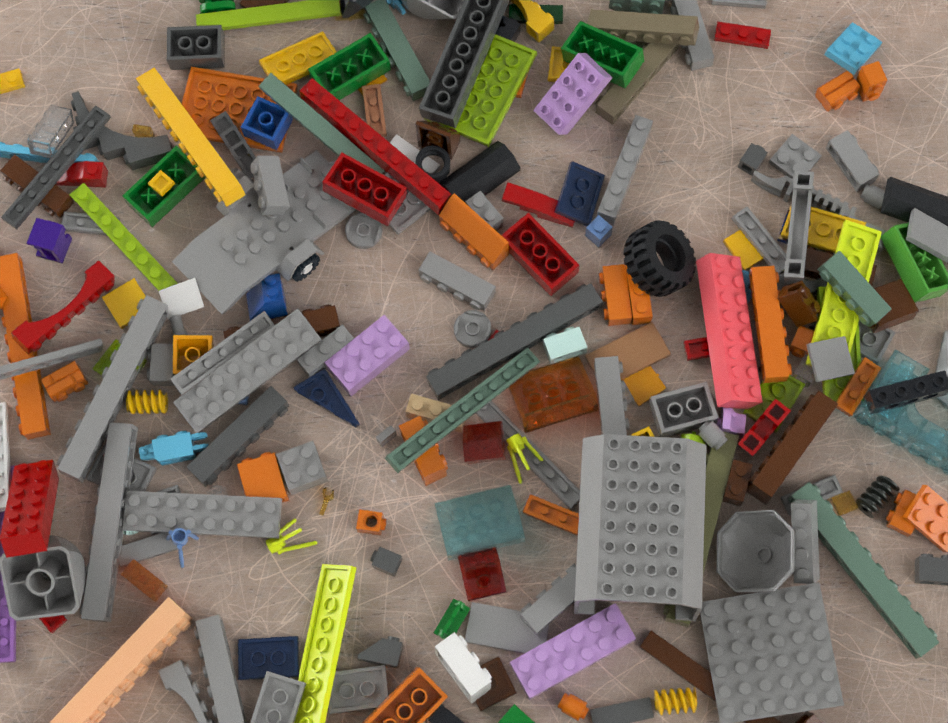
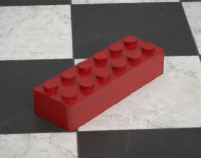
[0,459,59,558]

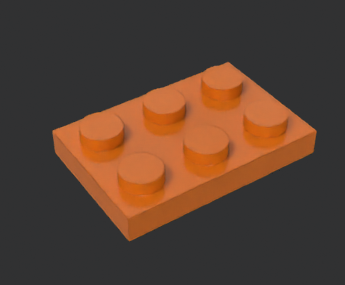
[903,485,948,553]

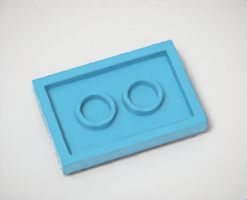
[824,22,882,75]

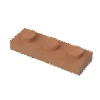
[362,84,387,137]

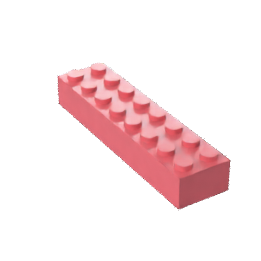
[696,253,763,409]

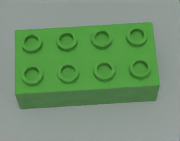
[880,223,948,303]

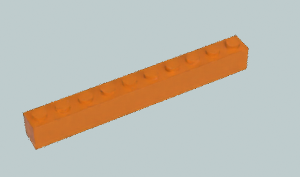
[0,253,51,440]

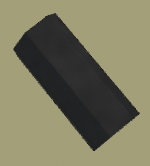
[439,141,520,203]
[881,177,948,226]

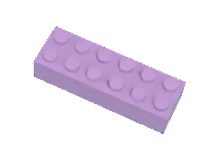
[510,603,636,700]

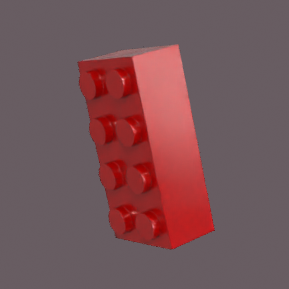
[322,152,407,226]
[501,212,580,296]

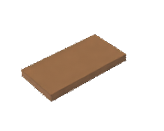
[585,322,671,380]

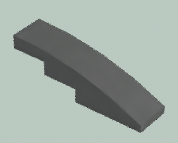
[210,111,256,179]

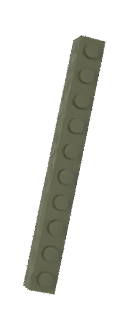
[663,431,739,627]

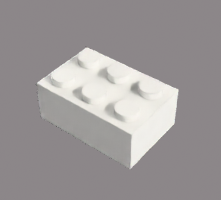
[435,632,492,704]

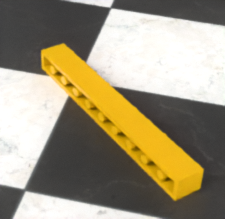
[136,67,246,207]

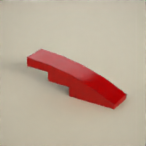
[502,182,575,228]

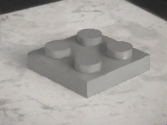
[769,134,822,178]

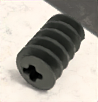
[856,475,900,518]

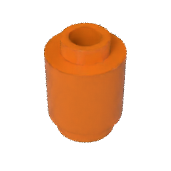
[558,693,589,721]

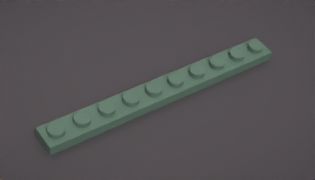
[385,347,540,473]

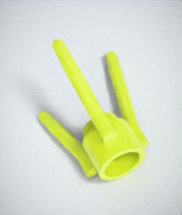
[506,433,543,484]
[266,518,318,555]

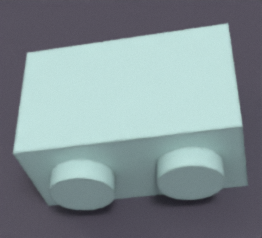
[543,327,587,365]

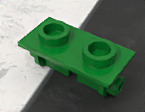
[433,598,471,639]

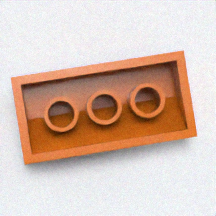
[439,193,509,270]

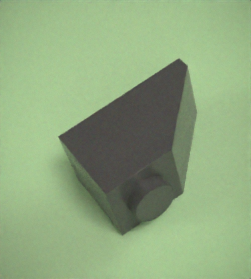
[358,636,403,668]

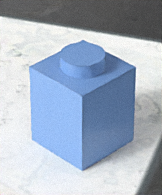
[585,215,613,248]

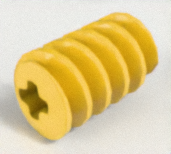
[126,389,168,414]
[654,687,697,716]

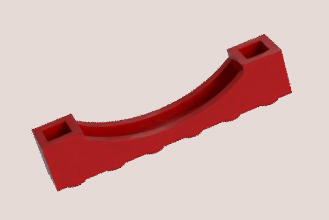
[11,260,115,355]

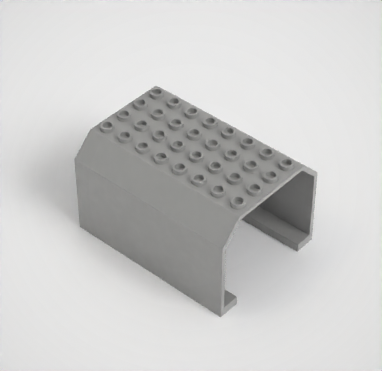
[574,434,706,621]

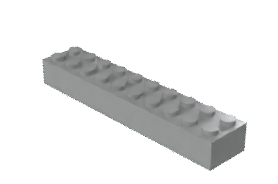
[56,295,169,483]

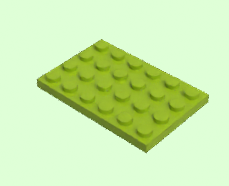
[424,34,537,147]

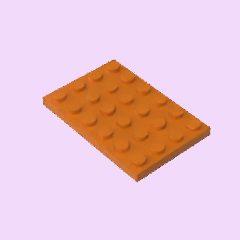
[182,67,298,153]

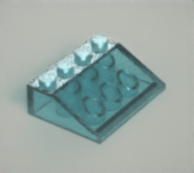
[434,485,525,561]

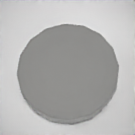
[345,212,383,249]
[454,310,491,348]

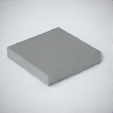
[806,336,855,382]

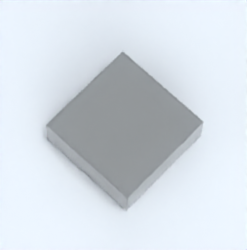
[376,426,397,447]

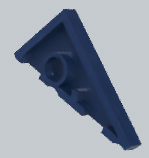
[293,369,360,428]

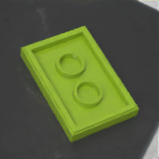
[742,375,806,433]

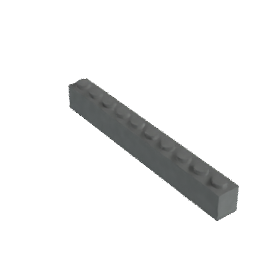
[426,283,603,400]

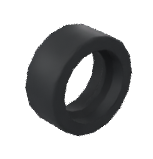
[415,145,451,182]

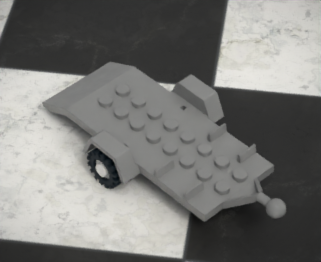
[172,150,356,314]

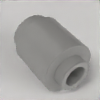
[860,184,885,209]
[699,421,728,450]

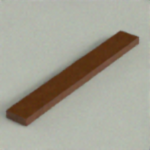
[639,630,781,723]

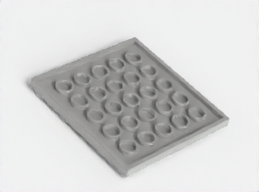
[700,582,844,723]

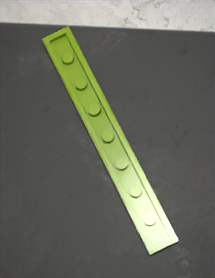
[196,0,341,30]

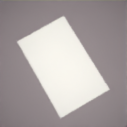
[159,278,204,319]

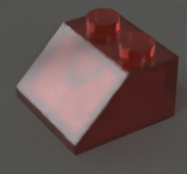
[463,421,507,464]
[458,547,506,601]

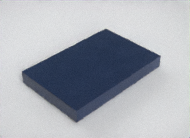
[555,161,605,226]
[238,636,299,681]

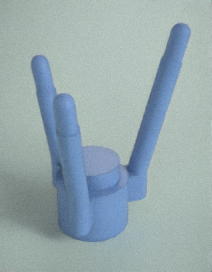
[166,528,199,568]

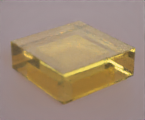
[132,124,155,138]
[831,490,858,516]

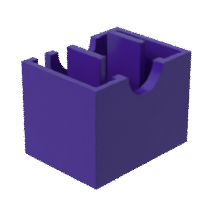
[27,218,72,264]

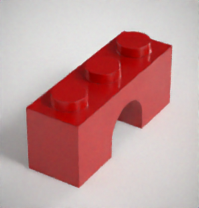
[738,398,791,456]

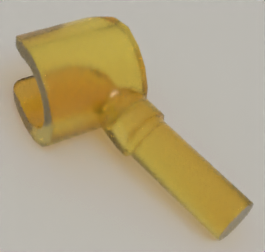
[319,487,335,516]

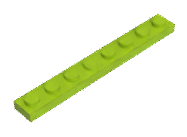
[70,183,178,291]

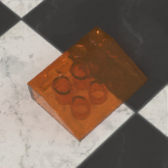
[509,356,599,433]

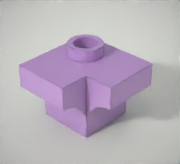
[716,407,746,438]

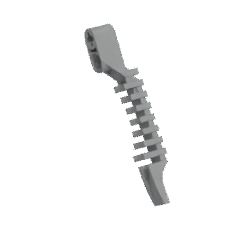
[751,171,887,252]

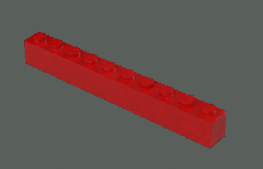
[299,78,452,216]

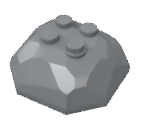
[716,510,795,592]

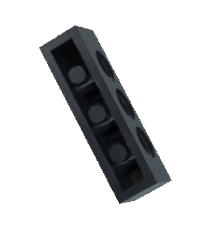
[864,370,948,415]

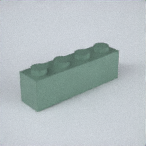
[817,250,892,327]

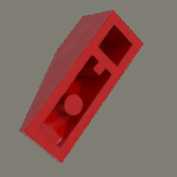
[55,161,108,188]

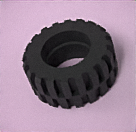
[623,220,696,297]

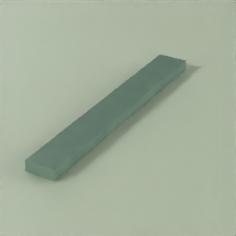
[258,73,384,174]

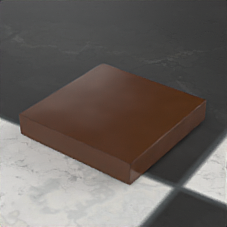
[476,656,517,712]

